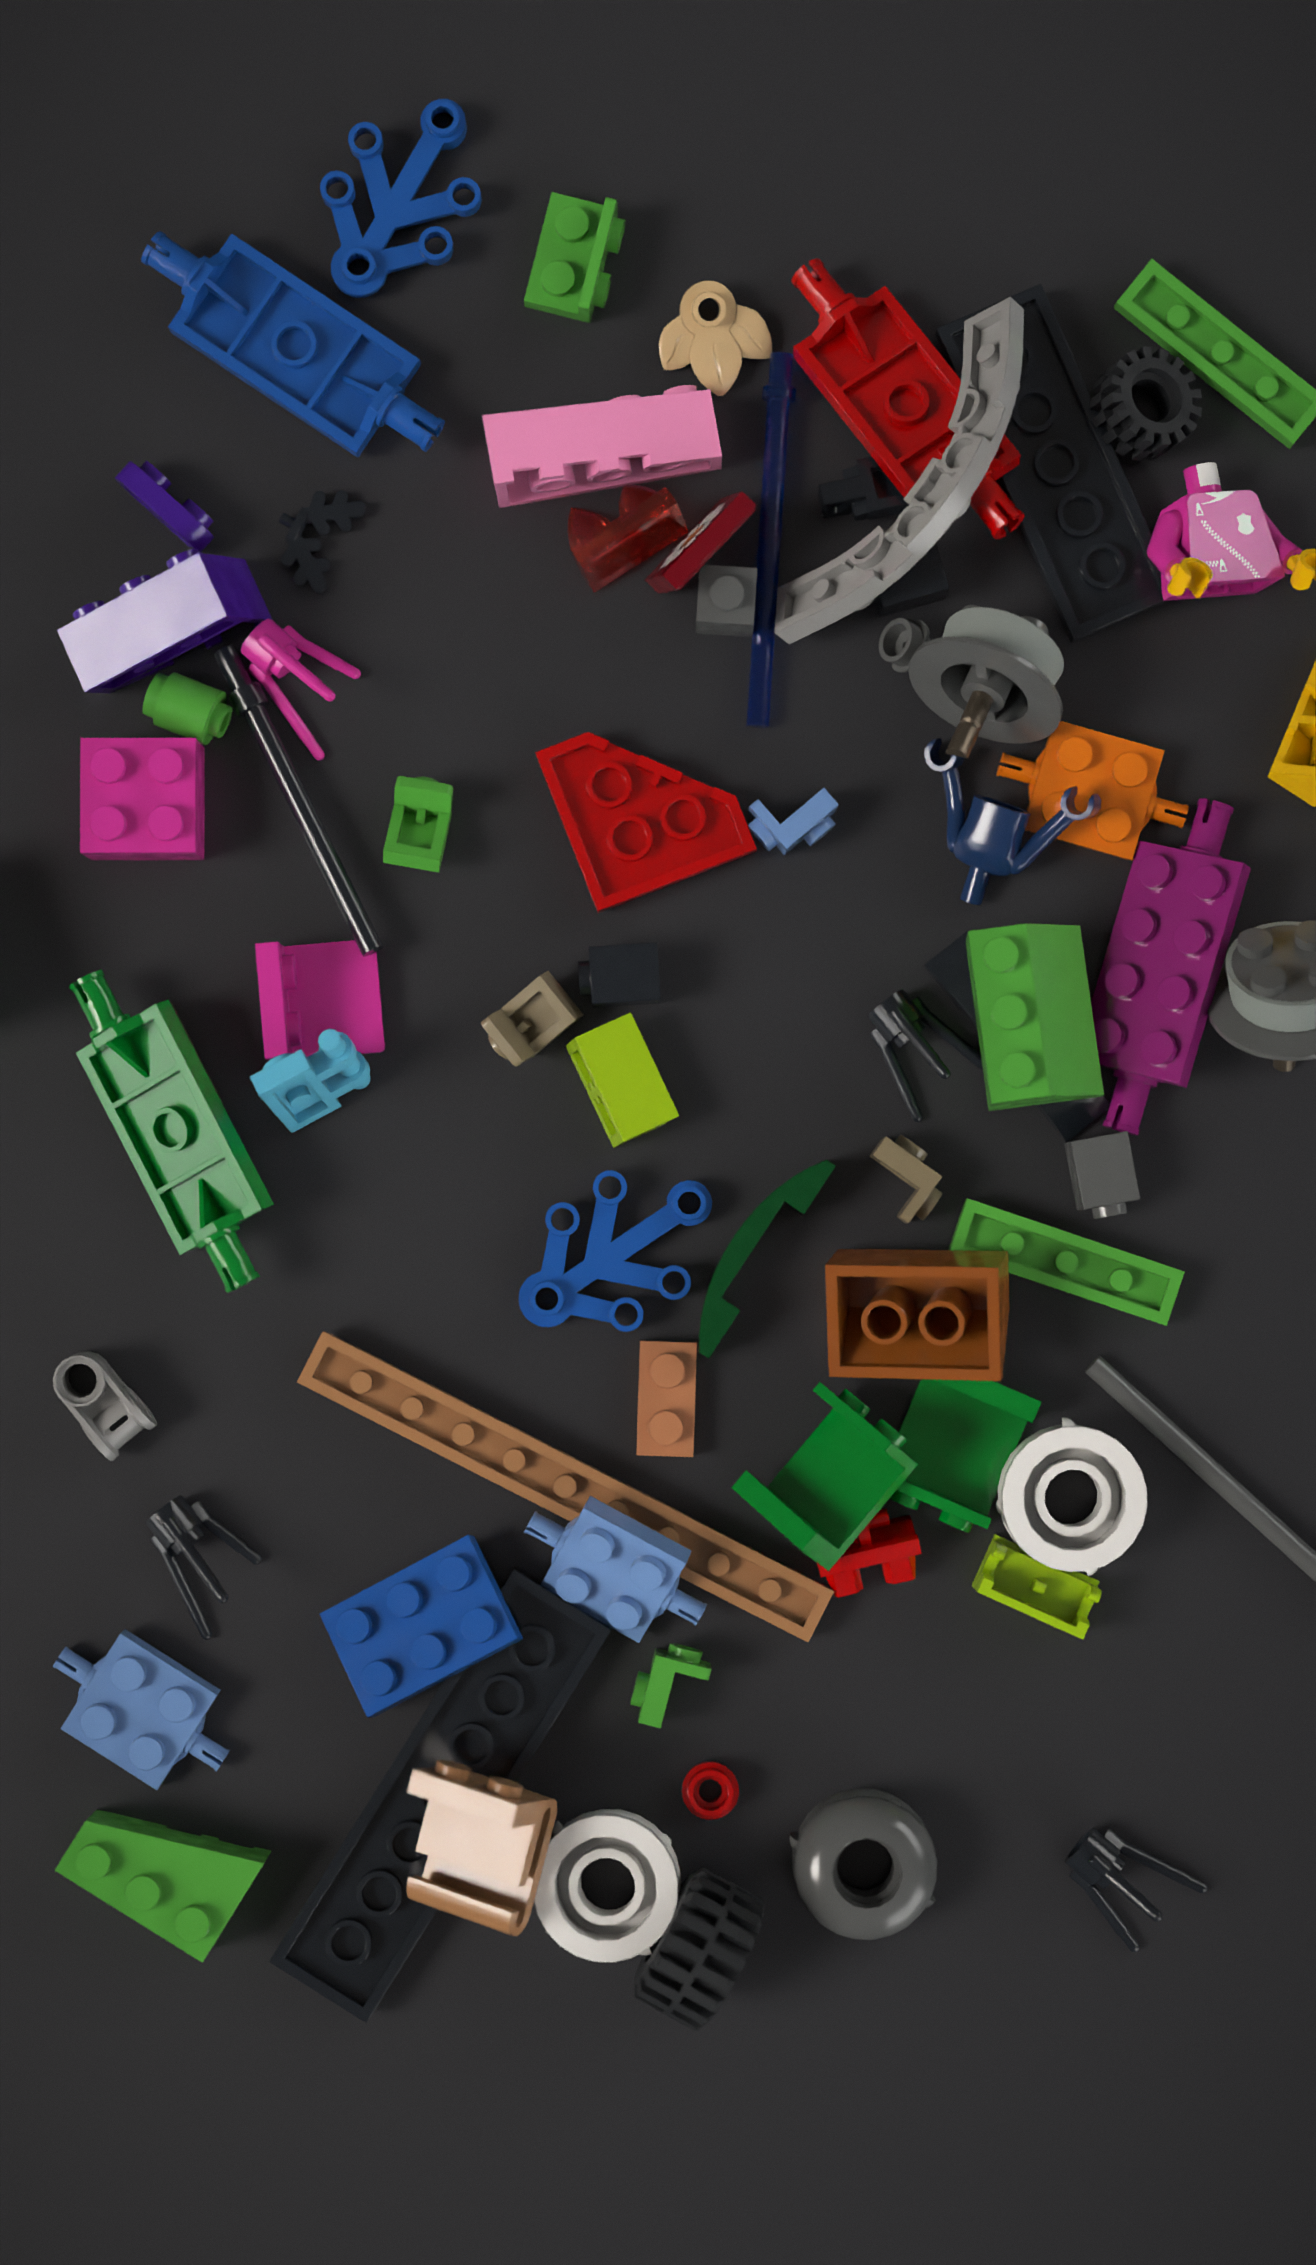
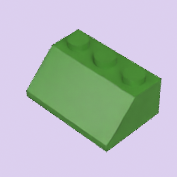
[965,923,1104,1111]

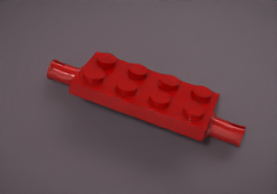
[791,258,1025,539]

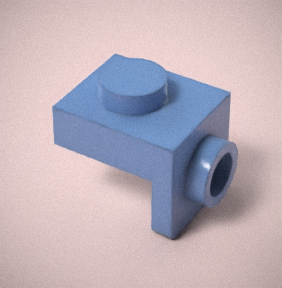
[748,788,839,856]

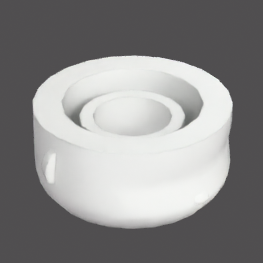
[996,1417,1147,1576]
[534,1809,681,1962]

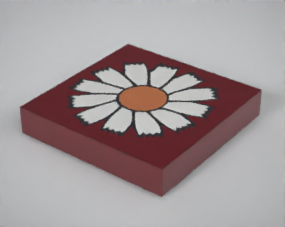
[644,491,757,594]

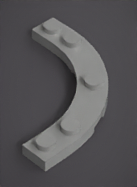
[775,297,1024,644]

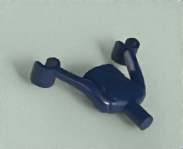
[924,738,1101,905]

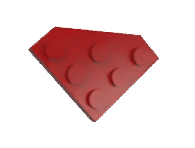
[535,732,757,913]

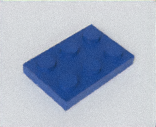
[319,1535,523,1718]

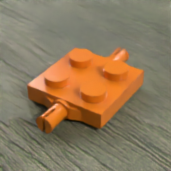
[996,721,1189,861]

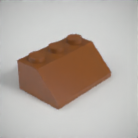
[825,1249,1009,1381]

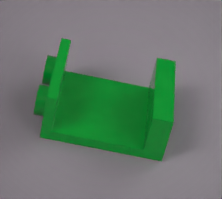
[889,1379,1042,1533]
[731,1382,918,1571]

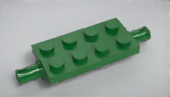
[69,970,274,1293]

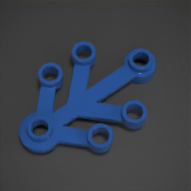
[320,99,482,298]
[519,1170,712,1332]

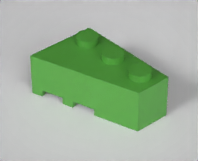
[55,1809,272,1963]

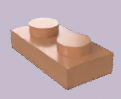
[636,1340,697,1457]

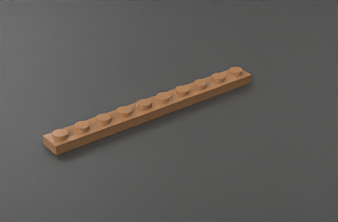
[297,1330,834,1642]

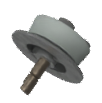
[909,605,1064,758]
[1208,920,1316,1072]

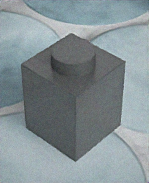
[695,565,757,637]
[1064,1131,1140,1219]

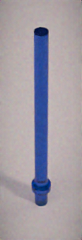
[746,352,796,728]

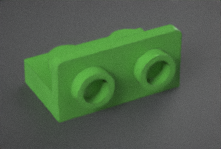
[524,192,626,323]

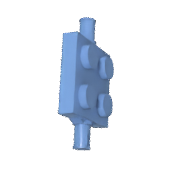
[524,1496,707,1643]
[53,1629,230,1790]

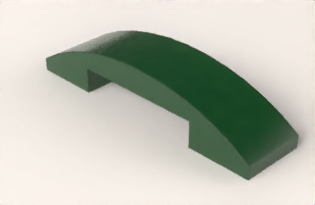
[698,1160,836,1358]

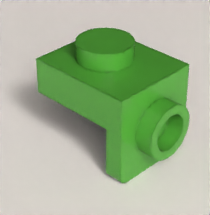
[383,776,453,873]
[630,1643,712,1728]

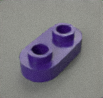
[114,460,215,553]

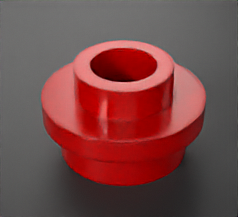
[682,1761,739,1820]

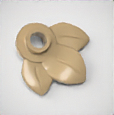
[659,280,772,396]

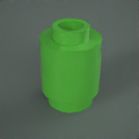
[143,672,232,745]

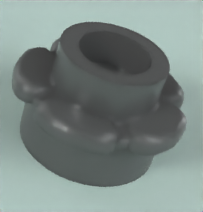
[879,618,930,673]

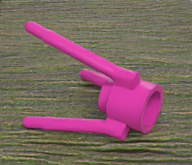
[240,619,361,760]

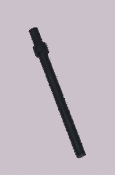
[214,644,383,957]

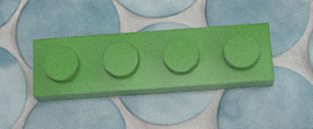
[1114,259,1316,449]
[948,1198,1185,1326]

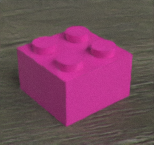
[80,738,205,860]

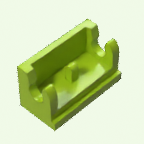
[566,1012,679,1148]
[972,1534,1102,1640]

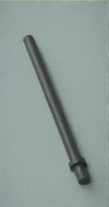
[1084,1355,1316,1582]

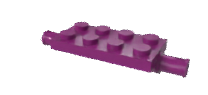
[1091,798,1251,1136]

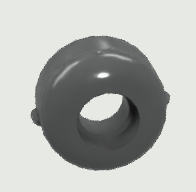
[789,1788,937,1940]

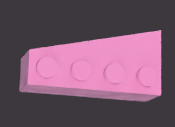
[482,385,722,508]

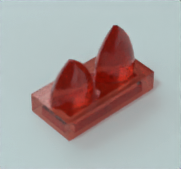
[567,485,689,593]

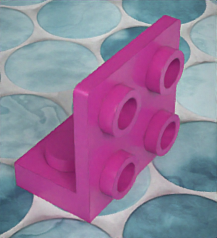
[255,940,385,1060]

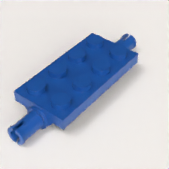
[141,231,445,458]

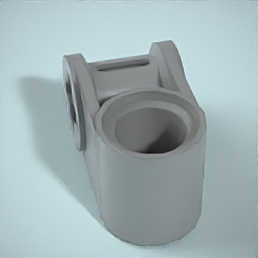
[53,1351,157,1461]

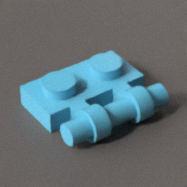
[250,1029,371,1133]

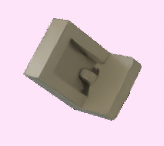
[481,970,584,1067]
[869,1135,943,1224]

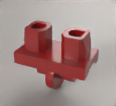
[816,1508,922,1598]

